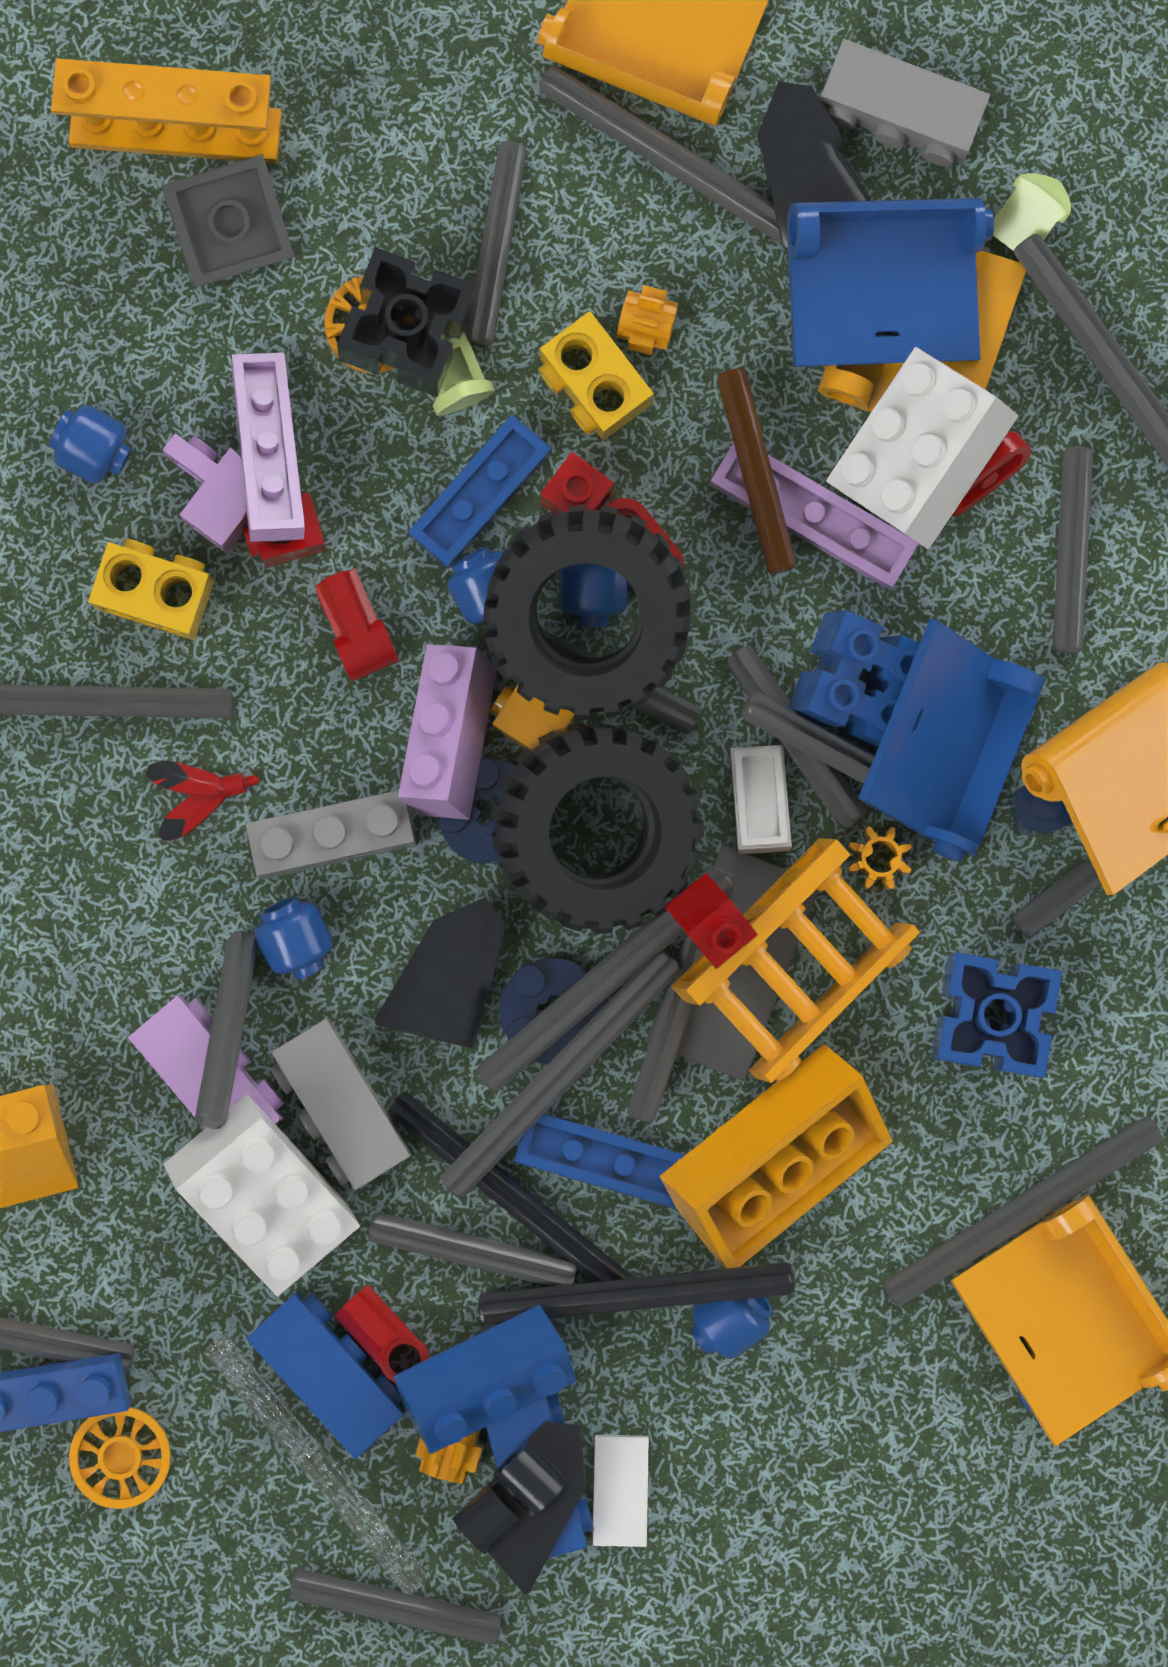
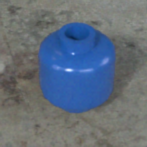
[49,405,132,484]
[447,546,503,624]
[559,563,628,627]
[254,896,333,979]
[691,1297,773,1359]

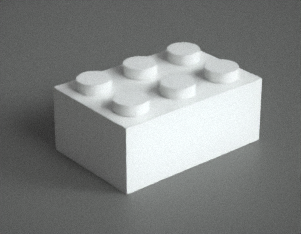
[826,347,1018,550]
[164,1094,360,1297]

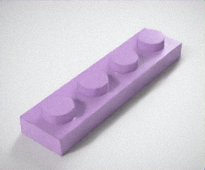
[231,353,305,542]
[710,442,919,591]

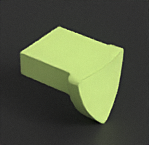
[993,173,1071,251]
[433,333,495,416]

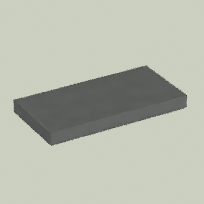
[645,845,818,1082]

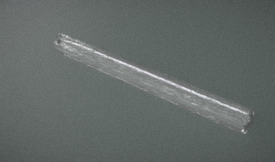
[205,1334,429,1595]

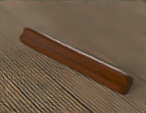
[718,368,796,574]

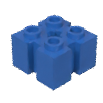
[788,610,920,749]
[931,952,1062,1078]

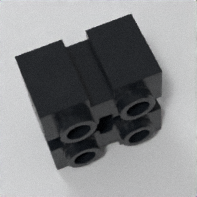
[337,247,475,397]

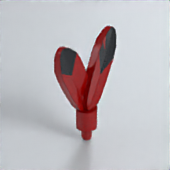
[145,761,260,841]

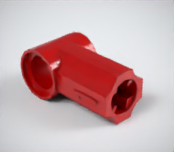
[314,568,400,682]
[334,1284,431,1383]

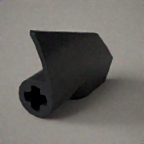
[757,81,871,250]
[375,897,506,1049]
[452,1421,587,1595]

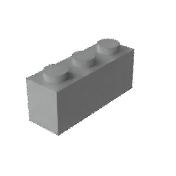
[820,38,991,167]
[246,790,417,880]
[270,1018,413,1190]

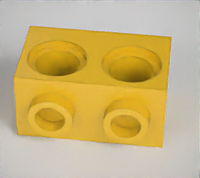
[538,311,654,441]
[88,539,215,641]

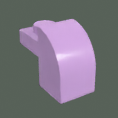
[163,433,248,554]

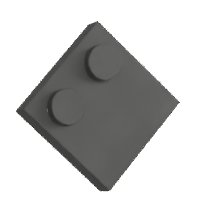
[161,154,295,288]

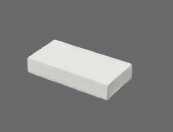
[730,745,792,855]
[593,1435,649,1547]

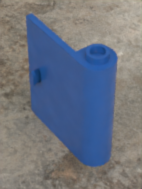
[787,198,994,367]
[858,619,1045,862]

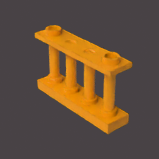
[51,58,282,164]
[671,838,920,1083]

